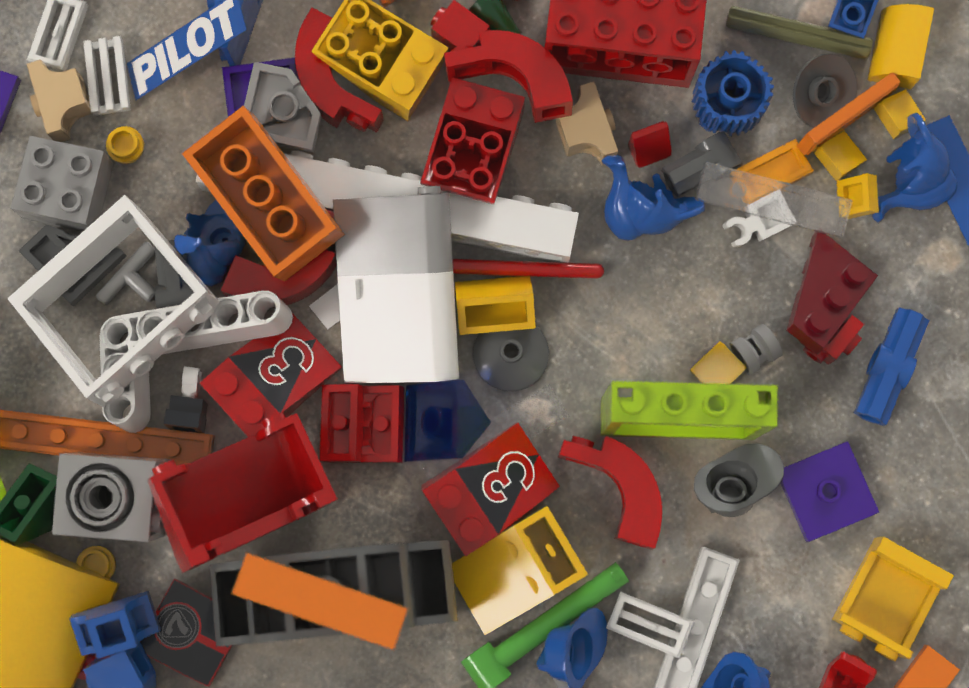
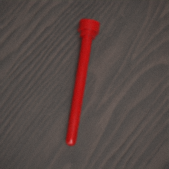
[453,259,604,279]

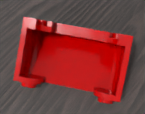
[147,412,338,573]

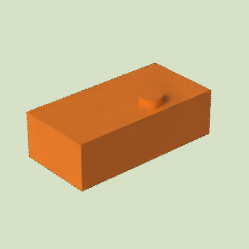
[182,106,345,282]

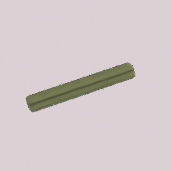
[726,6,873,59]

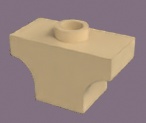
[26,59,92,142]
[555,81,618,165]

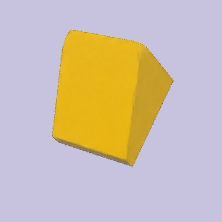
[874,89,926,140]
[814,131,867,182]
[690,341,747,384]

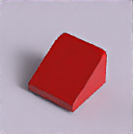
[628,121,672,168]

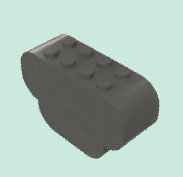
[210,540,458,647]

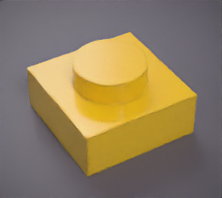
[837,173,879,219]

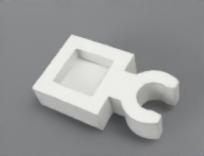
[722,190,796,247]

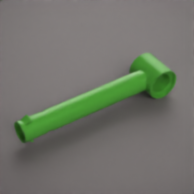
[461,562,629,688]

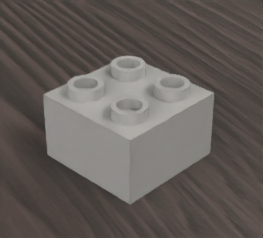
[10,136,114,231]

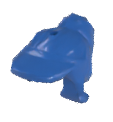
[872,113,958,223]
[602,154,705,241]
[174,200,247,287]

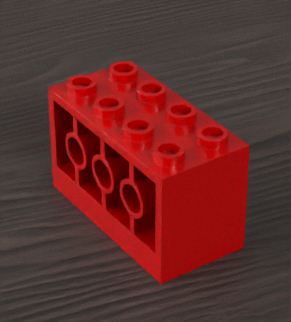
[545,0,707,88]

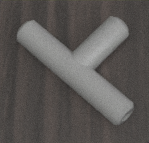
[96,242,155,305]

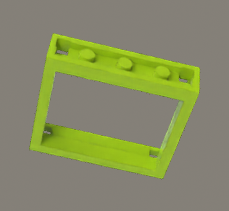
[600,381,777,440]

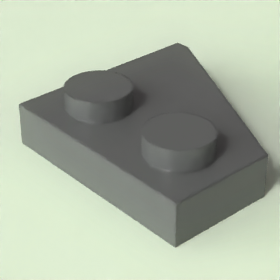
[19,225,127,306]

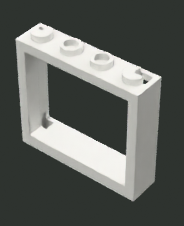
[7,195,221,407]

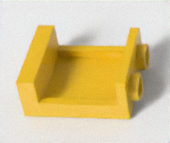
[832,536,954,662]

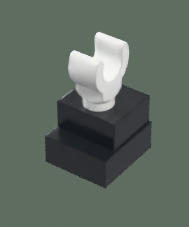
[164,366,208,433]

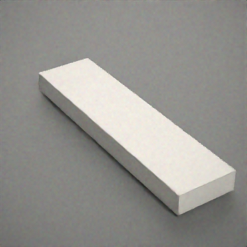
[654,547,740,688]

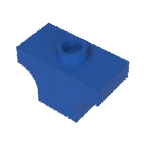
[70,591,161,659]

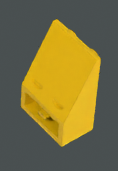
[312,0,449,121]
[452,506,588,635]

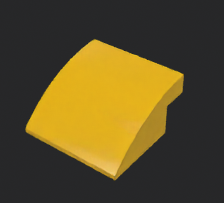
[0,538,120,688]

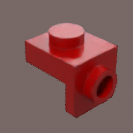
[799,315,864,365]
[819,652,877,688]

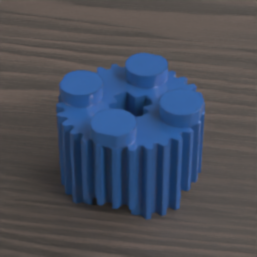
[692,50,774,137]

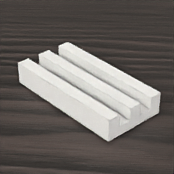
[27,0,88,72]
[83,36,131,116]
[606,592,695,659]

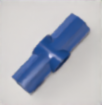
[853,307,930,426]

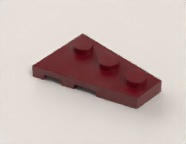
[786,228,878,355]

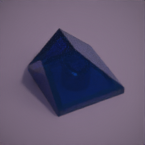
[404,379,491,462]

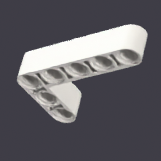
[100,291,293,433]

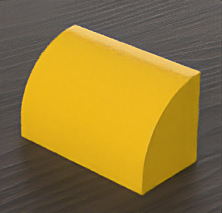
[867,4,934,90]
[455,276,536,335]

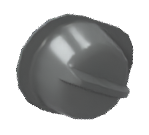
[694,444,784,517]

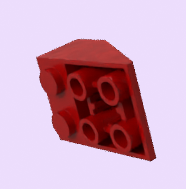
[420,77,525,205]

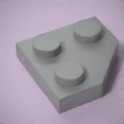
[244,62,322,153]

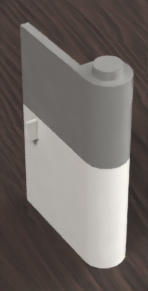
[333,186,459,383]

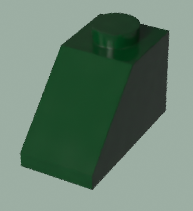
[0,463,57,546]

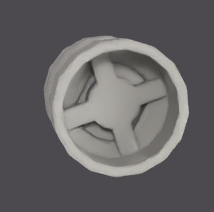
[729,323,783,376]

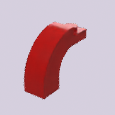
[295,7,384,133]
[444,30,573,123]
[221,209,337,308]
[558,436,663,550]

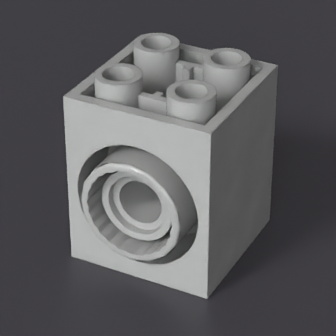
[52,452,171,542]

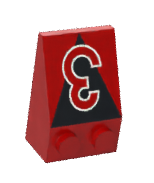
[200,313,343,437]
[421,422,560,557]

